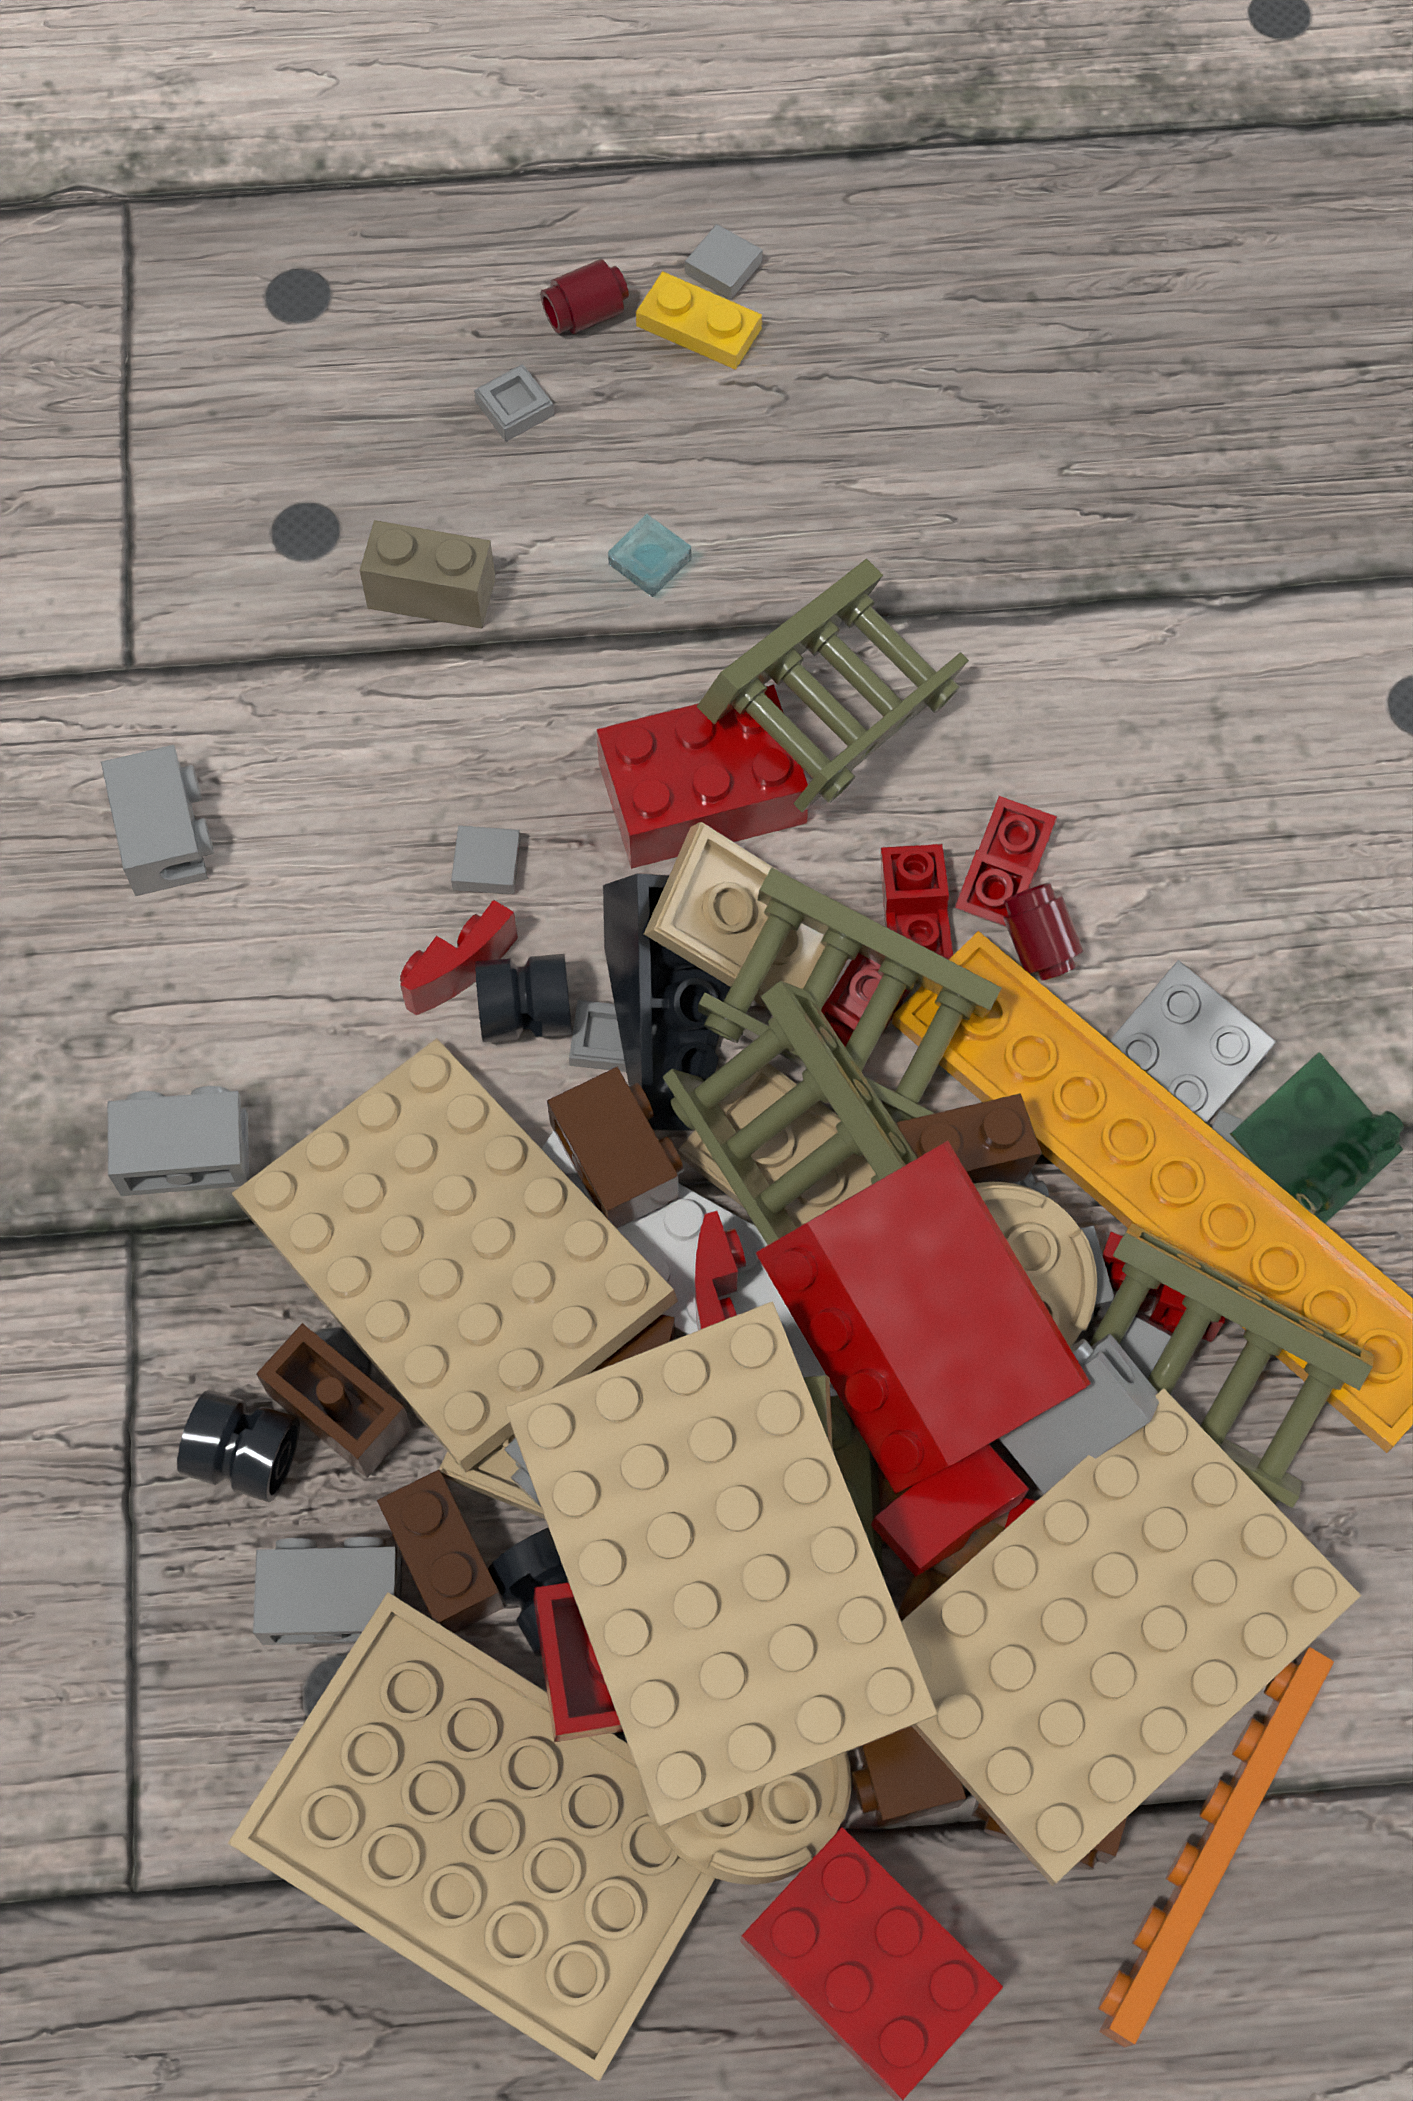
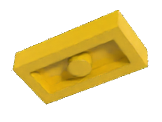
[636,271,762,370]

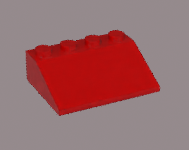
[755,1141,1091,1494]

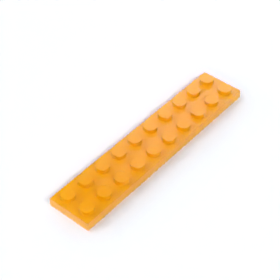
[892,931,1413,1453]

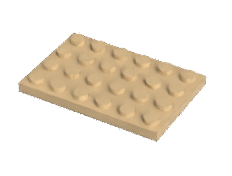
[232,1038,678,1473]
[505,1301,938,1827]
[901,1388,1362,1886]
[228,1592,715,2081]

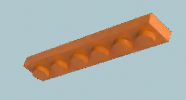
[1098,1647,1334,2048]

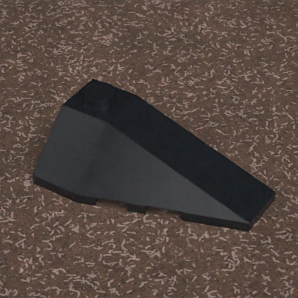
[603,873,731,1131]

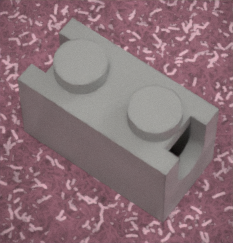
[101,745,214,896]
[107,1086,250,1196]
[999,1334,1159,1494]
[253,1537,402,1645]

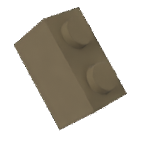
[359,520,496,629]

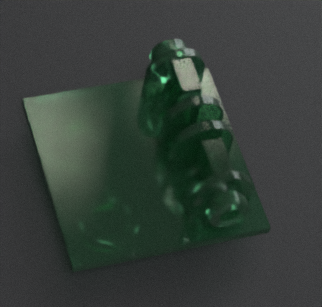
[1230,1052,1404,1224]

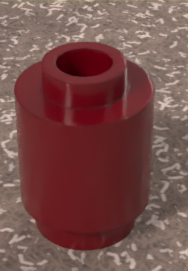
[540,259,629,334]
[1003,882,1084,981]

